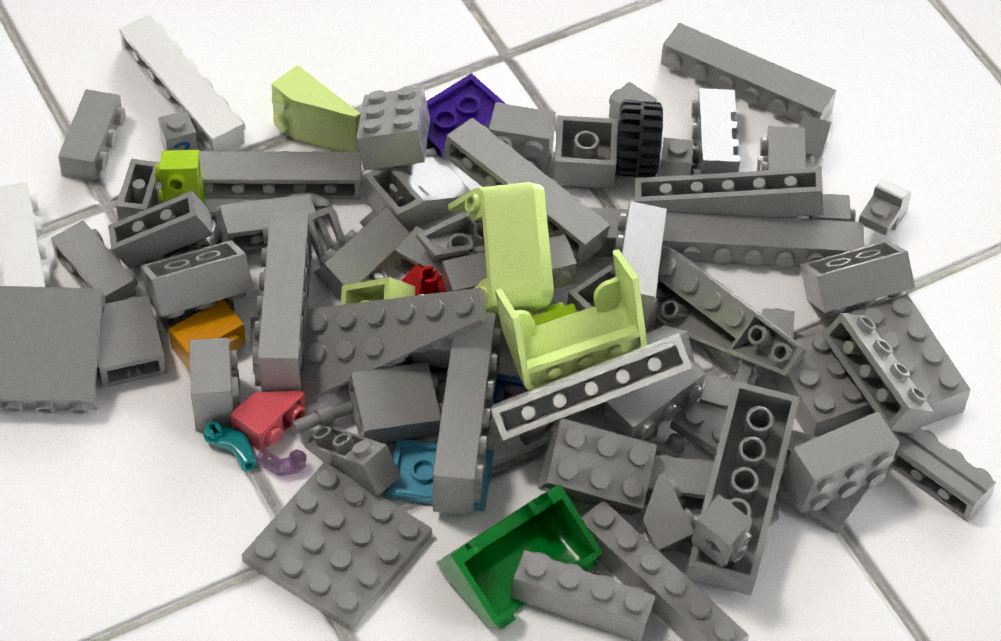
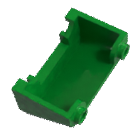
[436,484,604,630]

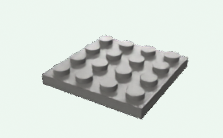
[241,462,432,631]

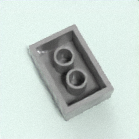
[356,86,430,171]
[140,240,254,318]
[800,240,915,315]
[767,329,873,437]
[780,412,900,513]
[538,418,657,516]

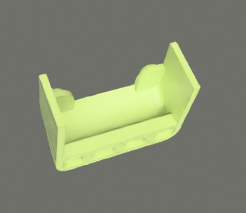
[448,182,554,330]
[495,249,647,391]

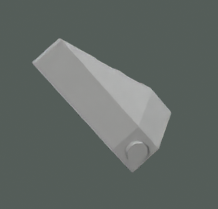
[416,212,485,259]

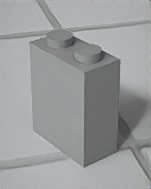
[98,295,167,387]
[348,362,443,443]

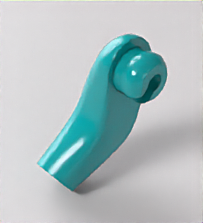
[203,421,257,471]

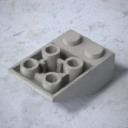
[364,156,471,232]

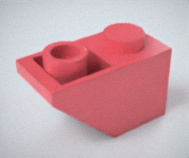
[230,390,306,453]

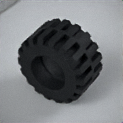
[616,100,663,178]

